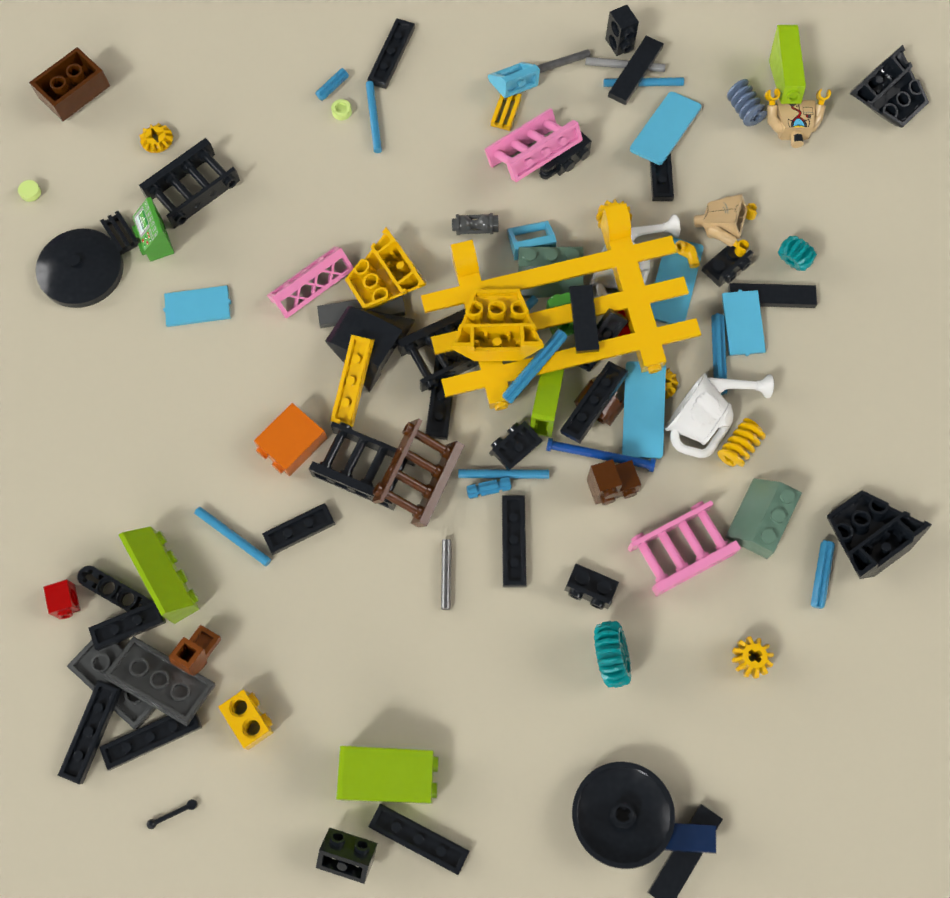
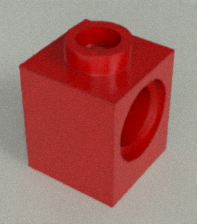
[43,579,80,619]

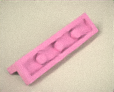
[267,246,354,318]

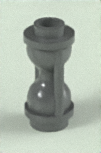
[452,213,499,235]

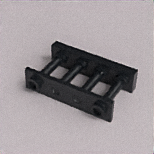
[139,138,240,229]
[397,309,479,392]
[309,422,416,511]

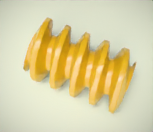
[717,418,766,467]

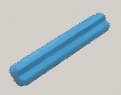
[811,540,835,609]

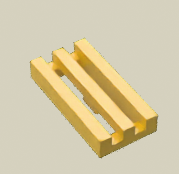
[491,93,522,131]

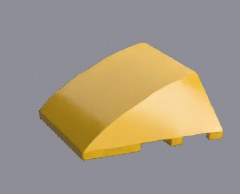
[345,227,426,310]
[451,289,544,361]

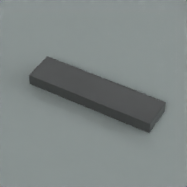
[317,296,406,328]

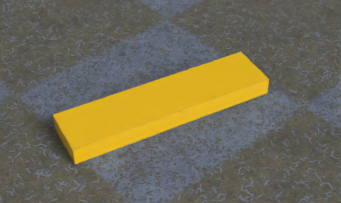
[330,334,375,427]

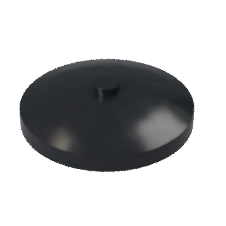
[36,228,124,308]
[572,762,675,869]

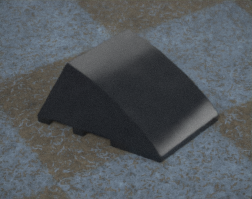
[849,45,929,128]
[325,306,415,393]
[827,490,932,579]

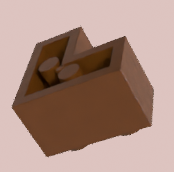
[587,459,641,505]

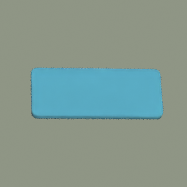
[630,92,701,165]
[650,237,704,324]
[622,361,666,459]

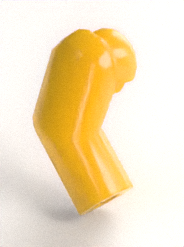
[675,240,700,268]

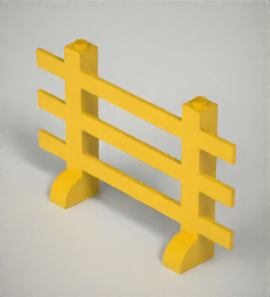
[421,203,701,411]

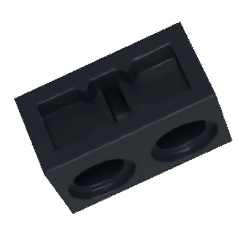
[605,5,639,56]

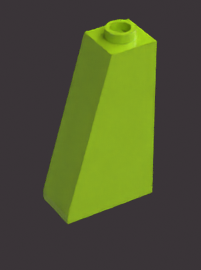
[769,25,806,104]
[530,369,564,437]

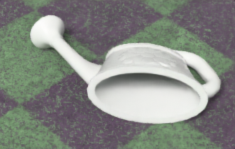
[590,214,681,297]
[665,373,774,458]

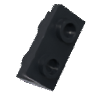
[701,246,754,287]
[489,421,543,471]
[564,564,619,610]

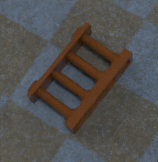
[372,419,464,528]

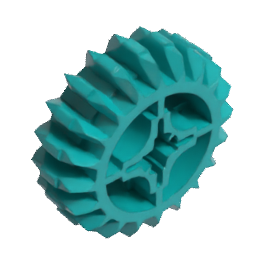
[594,621,632,688]

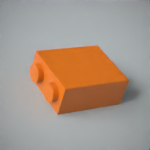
[254,403,327,476]

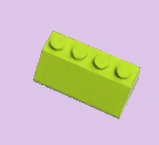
[119,526,199,624]

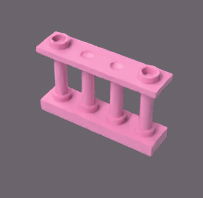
[484,108,583,182]
[628,501,741,597]

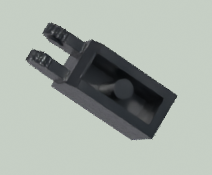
[539,131,592,180]

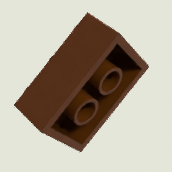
[29,47,110,121]

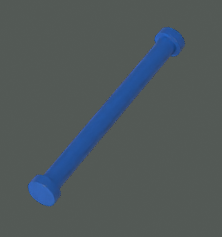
[546,438,656,472]

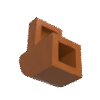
[169,625,221,676]

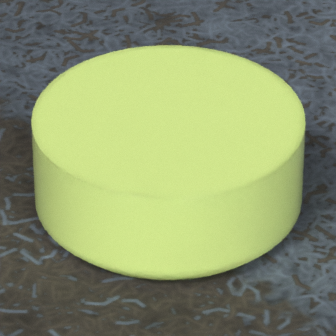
[331,99,352,120]
[18,180,41,202]

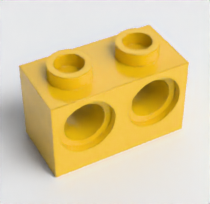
[218,689,274,750]

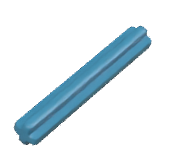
[711,313,728,396]
[502,329,567,404]

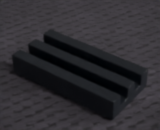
[100,211,139,255]

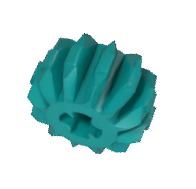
[778,236,817,271]

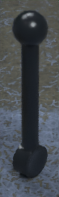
[146,799,198,829]

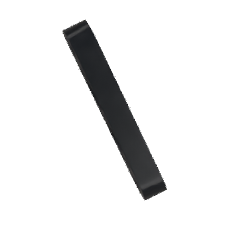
[77,566,152,612]

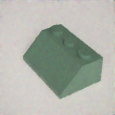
[518,247,584,298]
[725,478,802,559]

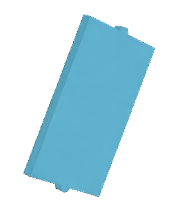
[163,285,231,327]
[722,290,766,356]

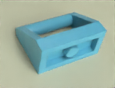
[488,62,540,98]
[507,221,557,260]

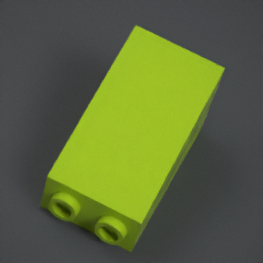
[336,746,439,804]

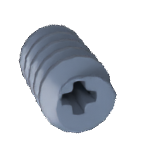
[727,79,767,126]

